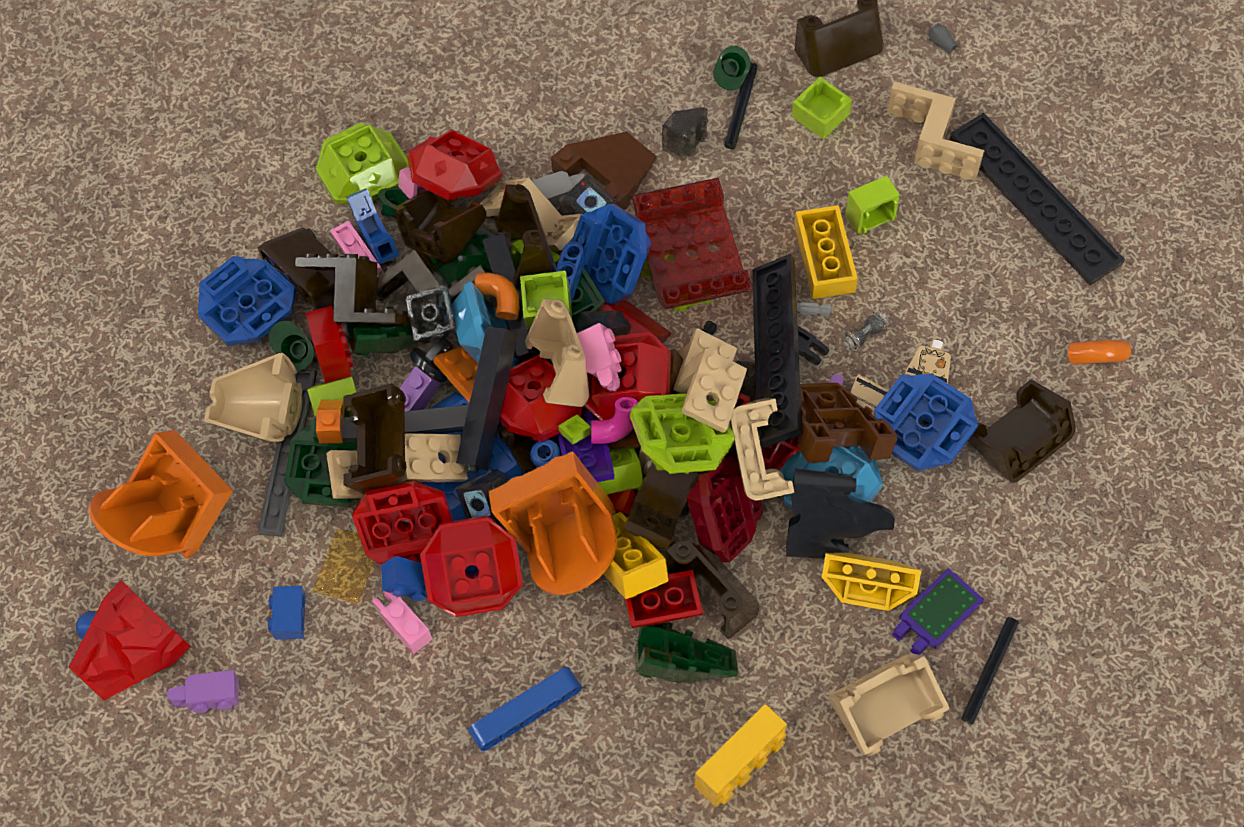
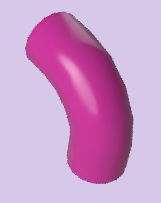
[591,397,638,444]

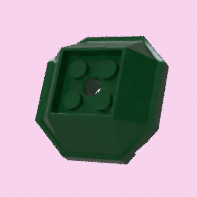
[284,416,362,507]

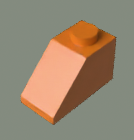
[316,400,344,444]

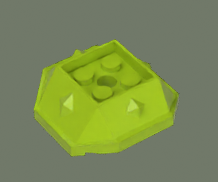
[316,122,409,205]
[630,393,735,474]

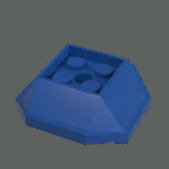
[570,204,652,305]
[198,256,296,346]
[874,374,978,471]

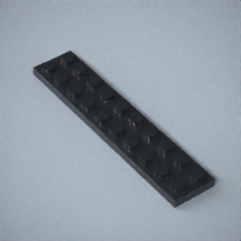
[950,113,1125,285]
[752,254,802,449]

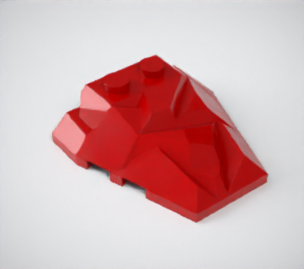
[68,580,191,701]

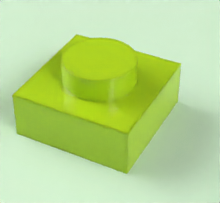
[558,415,591,445]

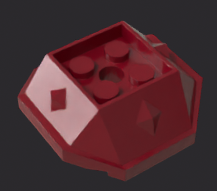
[686,456,764,563]

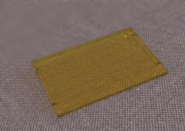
[313,529,373,604]

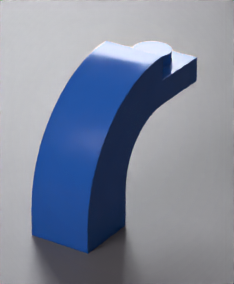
[346,188,400,264]

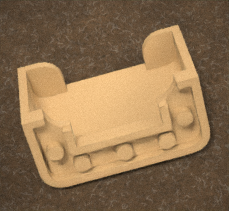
[525,299,589,407]
[730,398,794,500]
[828,653,950,756]

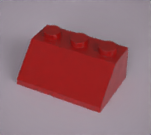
[596,299,671,343]
[624,570,703,628]

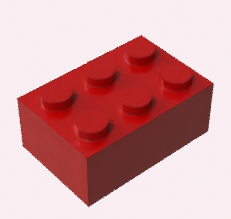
[306,306,354,384]

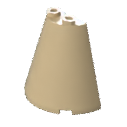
[204,353,302,442]

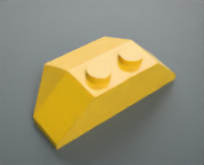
[822,553,921,611]

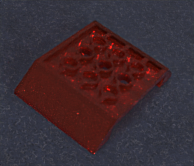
[632,177,753,310]

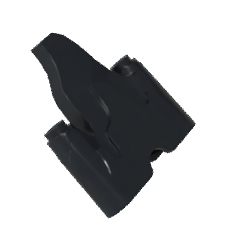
[786,468,895,559]

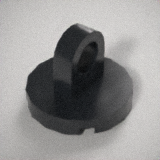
[410,338,453,382]

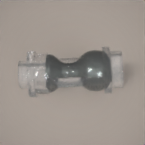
[842,310,890,352]

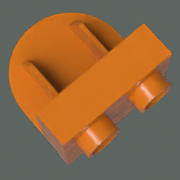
[89,430,233,559]
[489,451,617,595]

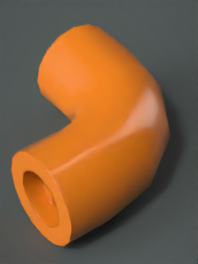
[475,273,520,320]
[1068,340,1131,365]

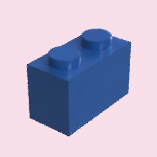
[382,556,427,601]
[268,586,306,640]

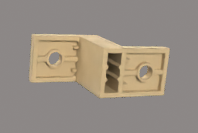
[887,82,984,181]
[480,178,582,251]
[673,328,747,433]
[326,434,468,498]

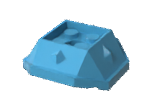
[450,281,520,368]
[779,446,883,513]

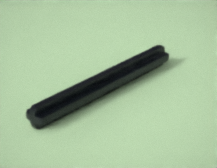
[724,62,758,150]
[961,617,1019,724]

